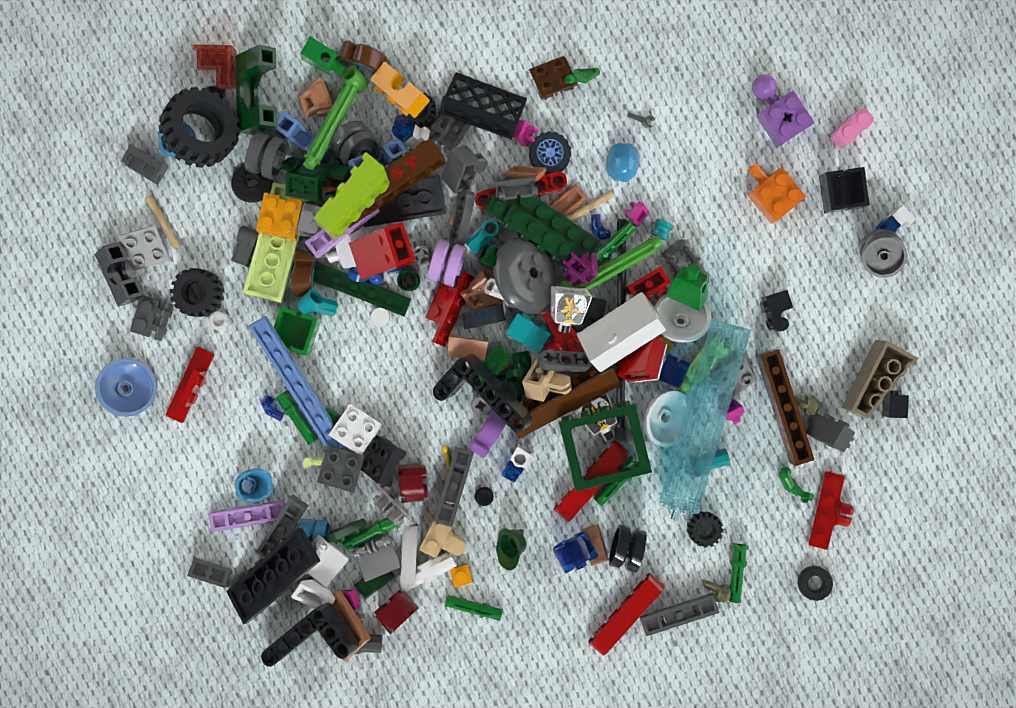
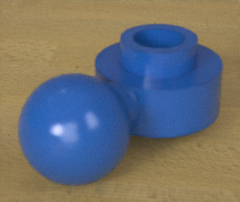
[348,267,384,285]

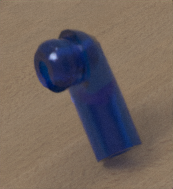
[591,214,611,240]
[261,395,284,421]

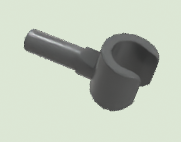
[627,113,655,128]

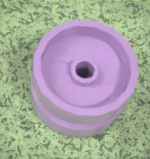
[427,239,466,287]

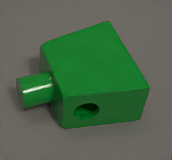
[300,36,347,75]
[666,264,708,311]

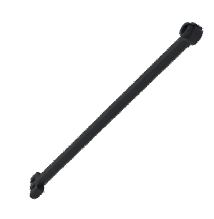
[615,219,627,441]

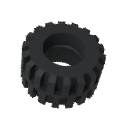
[170,268,225,317]

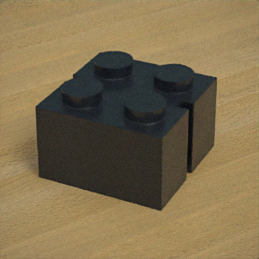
[819,167,870,214]

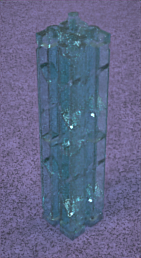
[659,319,751,521]

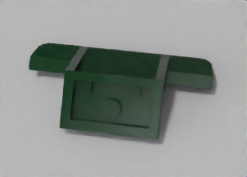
[281,157,350,202]

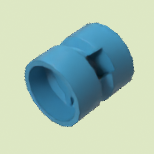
[298,518,329,542]

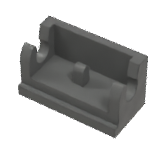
[121,144,169,185]
[187,557,233,588]

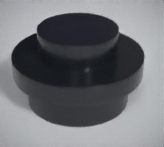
[475,487,494,506]

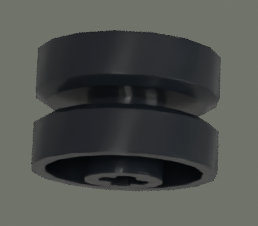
[609,524,647,573]

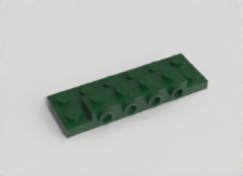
[484,177,600,268]

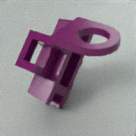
[562,252,598,287]

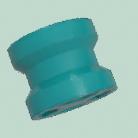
[650,219,674,241]

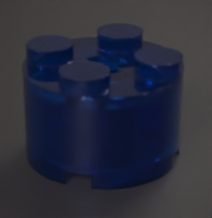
[659,354,691,388]
[553,531,599,573]

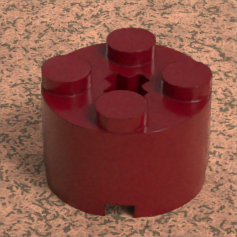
[397,462,428,503]
[374,589,419,634]

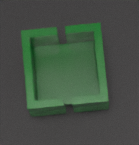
[274,306,322,356]

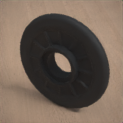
[231,165,274,203]

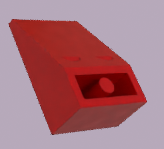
[349,222,417,280]

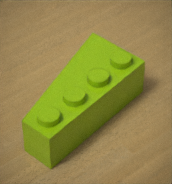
[314,152,390,240]

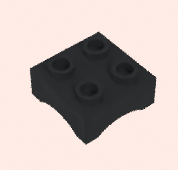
[361,435,407,488]

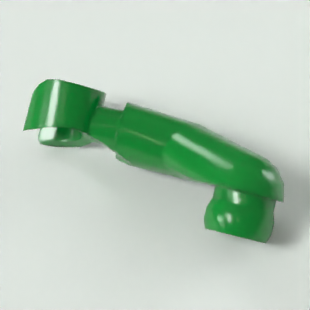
[779,467,814,503]

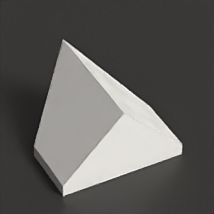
[291,579,335,609]

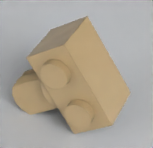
[522,355,572,402]
[419,522,466,558]

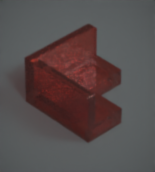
[193,44,237,89]

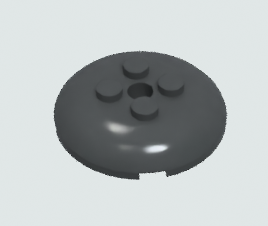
[493,238,556,314]

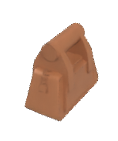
[297,77,334,118]
[461,271,502,311]

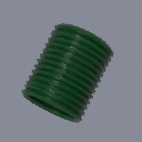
[397,270,420,291]

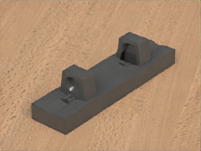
[433,447,474,527]
[256,495,309,557]
[640,593,719,637]

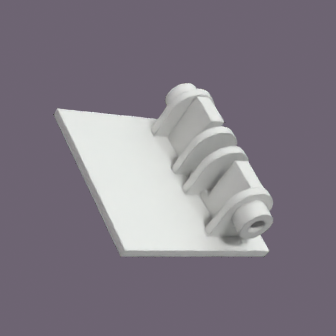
[329,403,382,455]
[306,535,349,587]

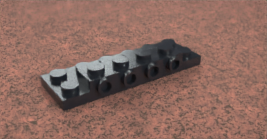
[325,175,447,227]
[226,527,321,625]

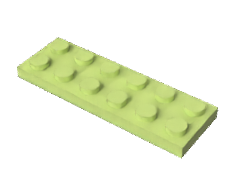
[243,182,310,303]

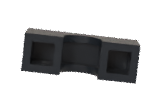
[94,242,144,307]

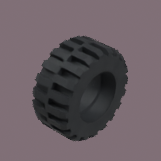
[158,87,240,168]

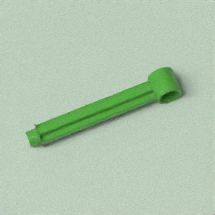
[303,66,369,170]
[557,236,663,290]

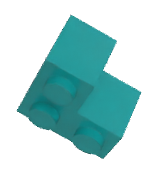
[505,313,550,354]

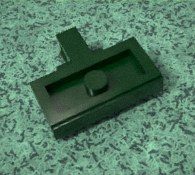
[506,351,531,391]
[324,518,367,544]

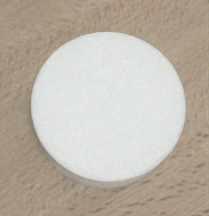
[370,308,390,327]
[209,311,229,330]

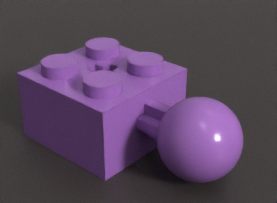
[752,74,815,148]

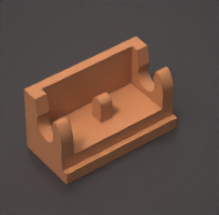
[447,332,488,361]

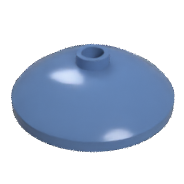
[95,359,157,417]

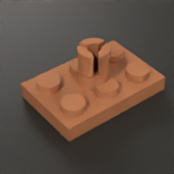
[332,589,371,661]

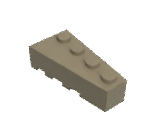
[841,340,919,419]

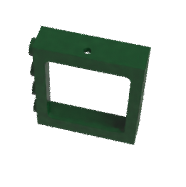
[558,400,652,492]

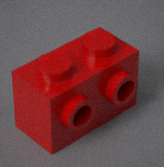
[626,267,671,300]

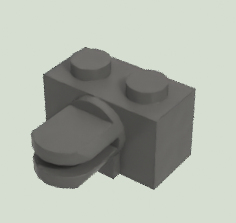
[441,145,488,193]
[806,413,855,453]

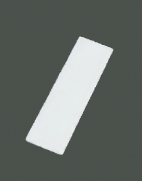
[400,526,418,584]

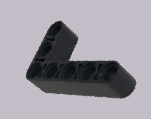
[433,354,533,432]
[261,602,359,667]

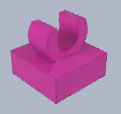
[513,120,538,147]
[623,201,649,227]
[718,399,745,425]
[341,589,360,610]

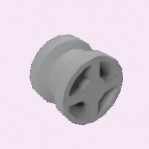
[413,246,431,266]
[471,396,490,415]

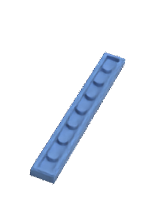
[248,316,347,450]

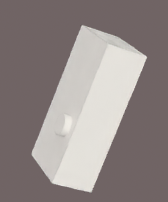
[577,292,666,372]

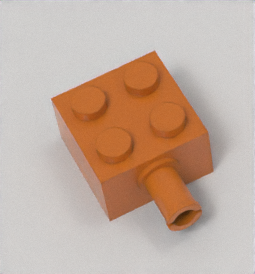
[747,162,806,224]

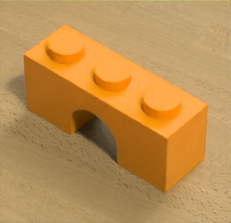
[370,62,430,118]

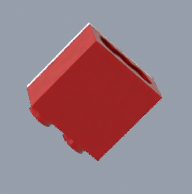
[616,336,667,383]

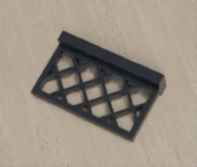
[439,72,527,140]

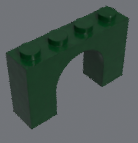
[236,45,277,135]

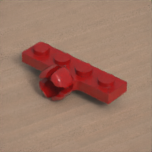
[542,310,593,374]
[809,471,854,550]

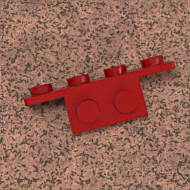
[425,271,475,347]
[166,347,215,423]

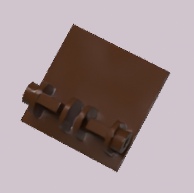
[529,56,578,100]

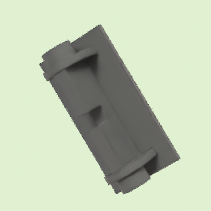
[496,176,538,201]

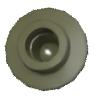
[795,396,819,415]
[704,580,731,603]

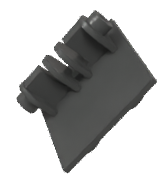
[317,445,365,493]

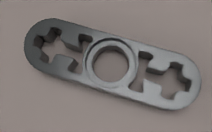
[450,190,475,246]
[538,350,592,372]

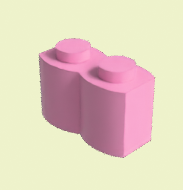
[830,108,874,148]

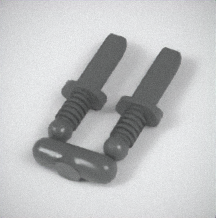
[662,239,709,283]

